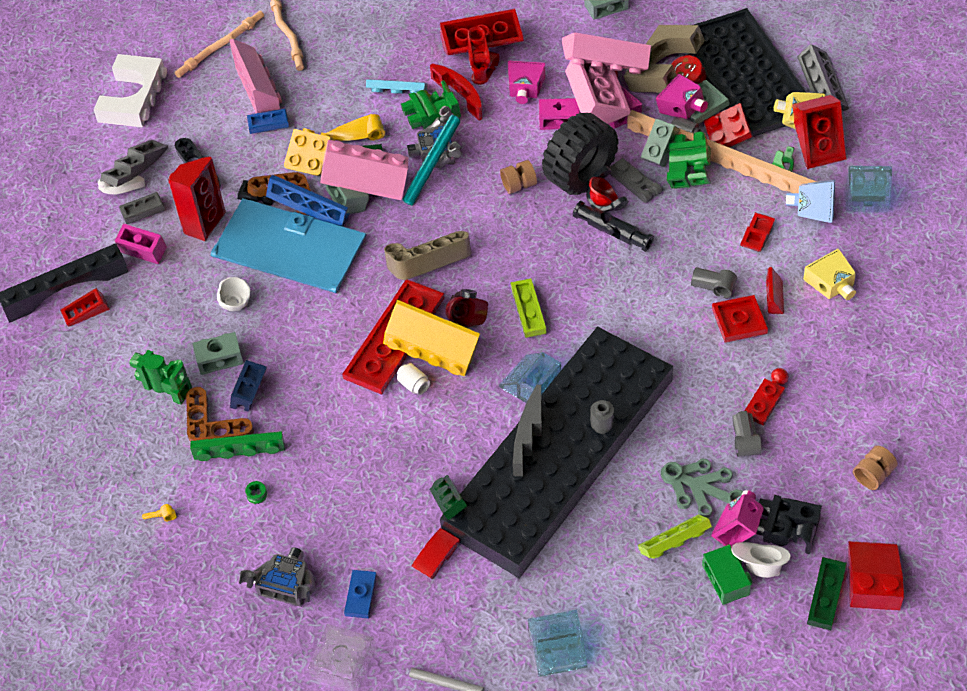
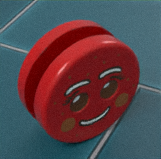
[671,55,706,84]

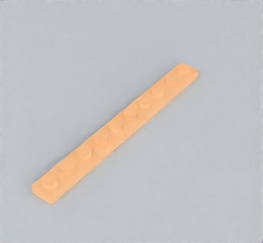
[627,110,816,193]

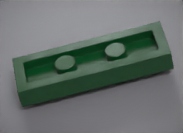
[429,475,467,521]
[807,557,846,631]

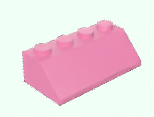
[562,33,651,74]
[229,39,282,113]
[565,60,631,124]
[320,140,409,200]

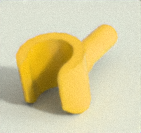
[142,504,177,522]

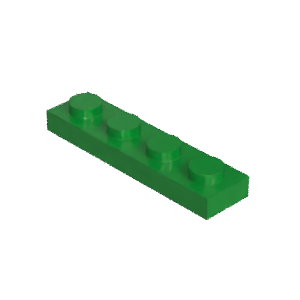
[190,431,285,461]

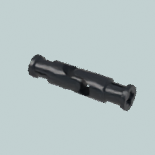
[573,201,654,252]

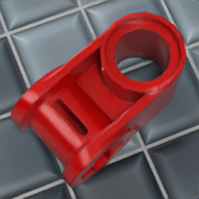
[468,26,490,66]
[471,51,500,85]

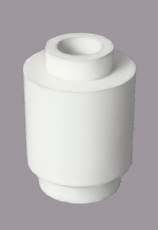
[397,363,430,395]

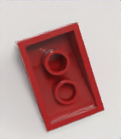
[792,95,846,169]
[848,541,904,610]

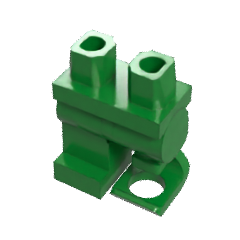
[401,81,461,129]
[666,132,711,189]
[129,350,192,405]

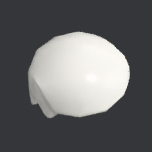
[217,277,250,311]

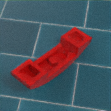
[430,64,482,121]

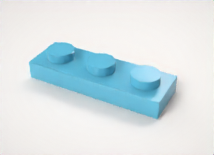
[366,79,428,93]

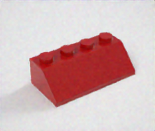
[440,9,524,55]
[168,156,226,241]

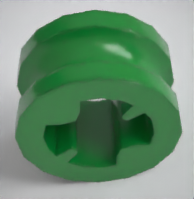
[245,481,267,504]

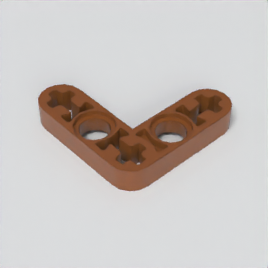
[247,172,314,218]
[186,387,254,441]

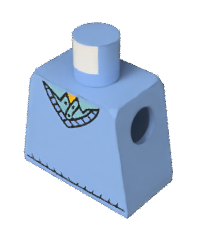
[786,180,836,223]

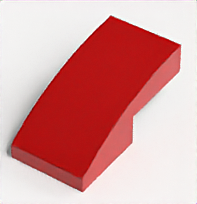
[740,212,775,252]
[412,528,461,579]

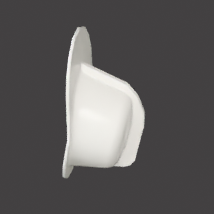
[731,542,790,578]

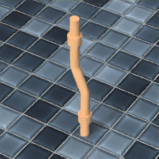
[270,0,304,71]
[175,11,264,78]

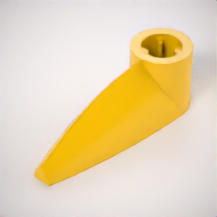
[327,114,385,141]

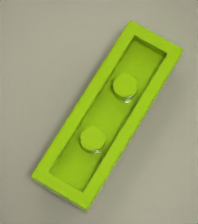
[510,278,546,338]
[638,514,712,559]

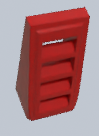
[60,288,110,327]

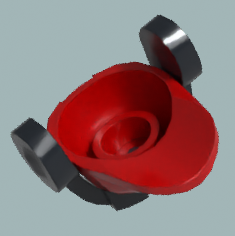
[586,166,629,212]

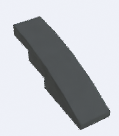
[100,140,168,187]
[513,385,542,476]

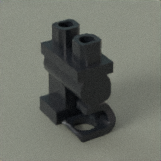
[756,494,822,554]

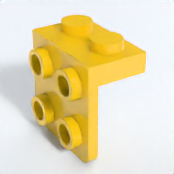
[284,128,336,176]

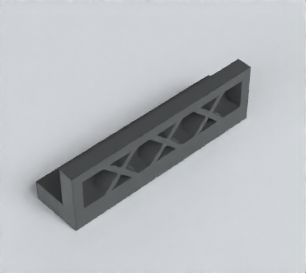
[797,44,849,111]

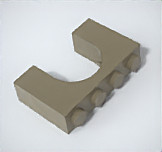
[623,25,705,93]

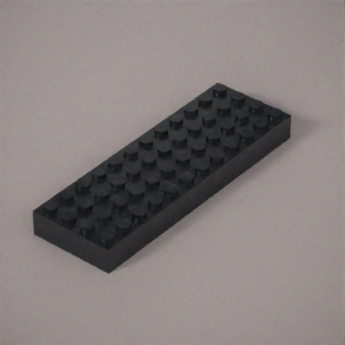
[440,326,673,579]

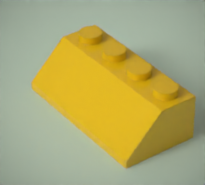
[383,300,480,376]

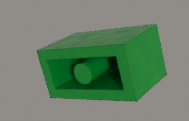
[702,544,753,605]

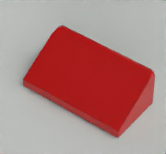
[766,267,784,314]

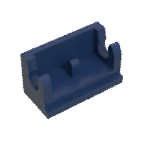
[230,360,267,412]

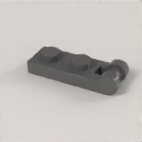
[610,158,662,203]

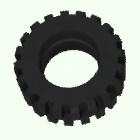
[542,112,619,195]

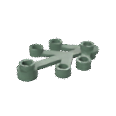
[661,458,743,518]

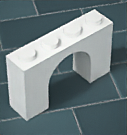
[94,54,167,127]

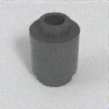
[671,117,701,134]
[590,400,614,434]

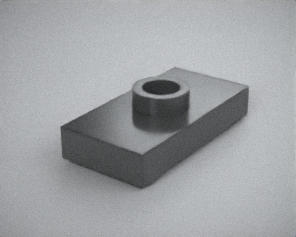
[119,192,165,224]

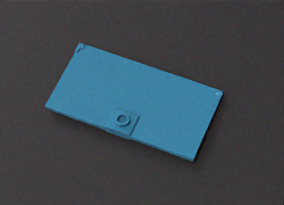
[211,198,366,293]

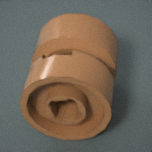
[500,160,537,194]
[853,446,898,490]

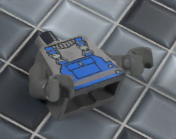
[407,106,461,168]
[239,547,316,607]

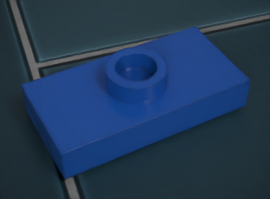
[247,109,289,134]
[344,570,377,619]

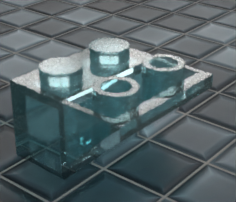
[844,166,892,213]
[499,352,561,403]
[528,609,588,677]

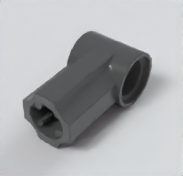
[691,267,737,298]
[732,411,761,457]

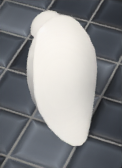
[98,176,146,194]

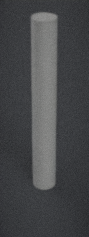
[409,667,484,691]

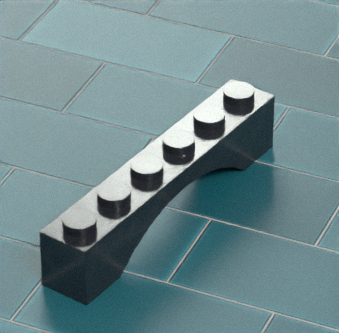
[0,243,128,323]

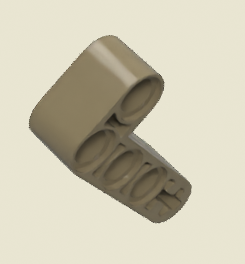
[384,231,472,280]

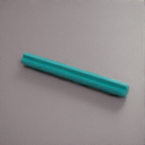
[403,115,461,206]

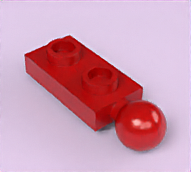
[744,368,789,426]

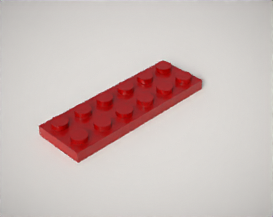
[342,279,445,395]

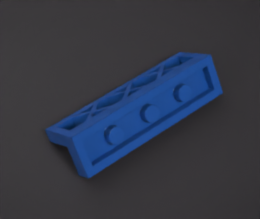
[266,175,350,227]

